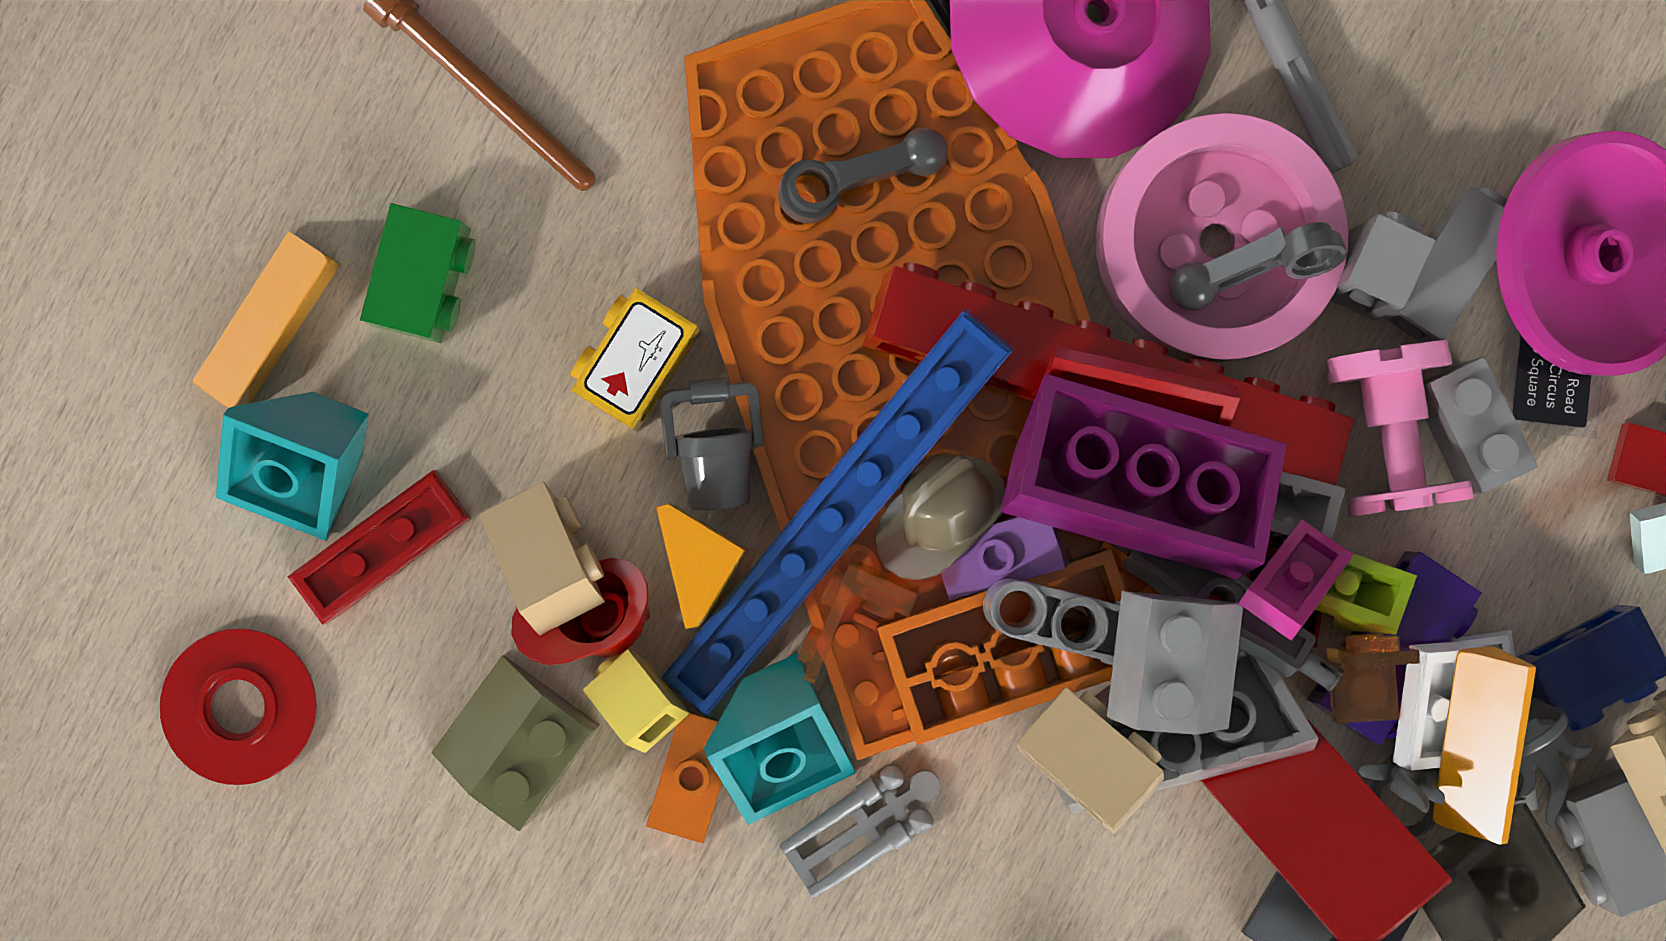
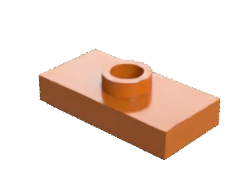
[646,711,722,844]

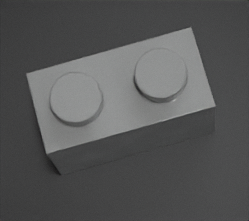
[1331,212,1436,320]
[1423,357,1538,494]
[1556,769,1666,918]

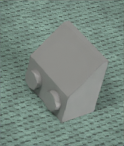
[1107,591,1243,735]

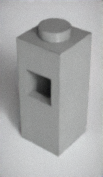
[1382,186,1507,343]

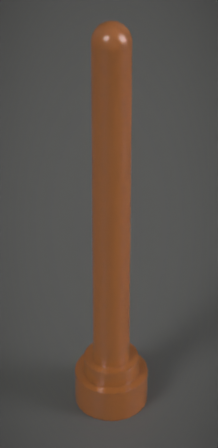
[363,0,595,191]

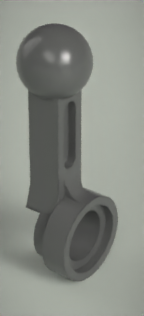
[778,127,948,223]
[1169,222,1347,311]

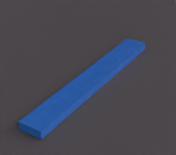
[661,308,1015,716]

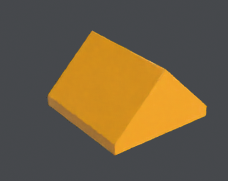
[656,504,749,629]

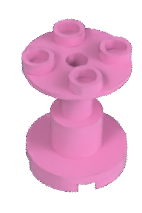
[1327,340,1474,516]

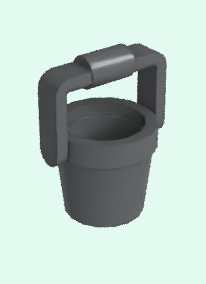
[660,377,763,510]

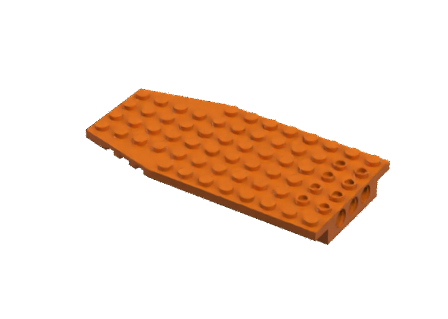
[684,0,1159,760]

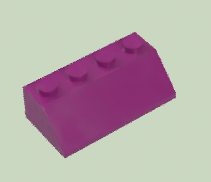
[1000,374,1287,579]

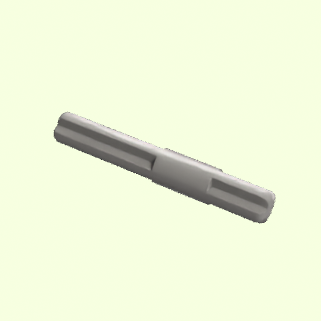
[1243,0,1357,173]

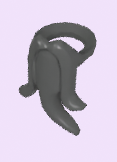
[1517,697,1593,828]
[1357,754,1445,838]

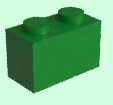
[360,203,476,343]

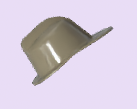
[875,453,1005,581]

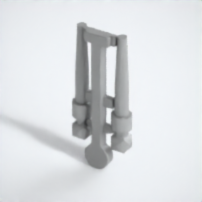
[779,764,941,898]

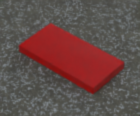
[1199,716,1452,941]

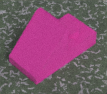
[1238,519,1354,641]

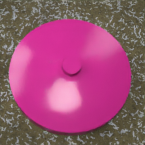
[1496,131,1666,376]

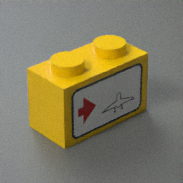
[570,287,701,432]

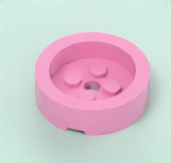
[1094,113,1349,362]

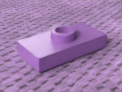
[941,516,1069,601]

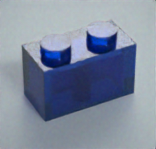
[1517,605,1666,731]

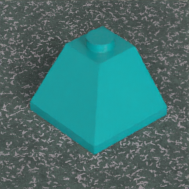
[216,392,369,541]
[704,653,856,825]

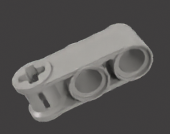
[983,578,1121,665]

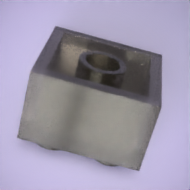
[1422,803,1586,941]

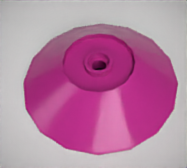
[950,0,1211,158]

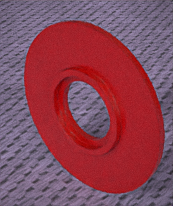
[160,629,317,785]

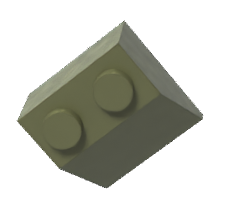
[431,655,600,831]

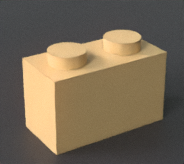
[478,481,605,636]
[1016,687,1164,836]

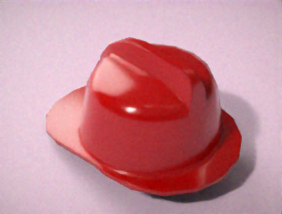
[511,558,650,665]

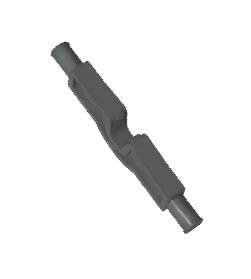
[1110,543,1344,691]

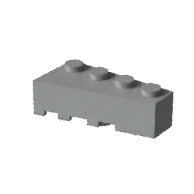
[1053,648,1319,814]

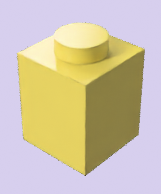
[582,649,690,753]

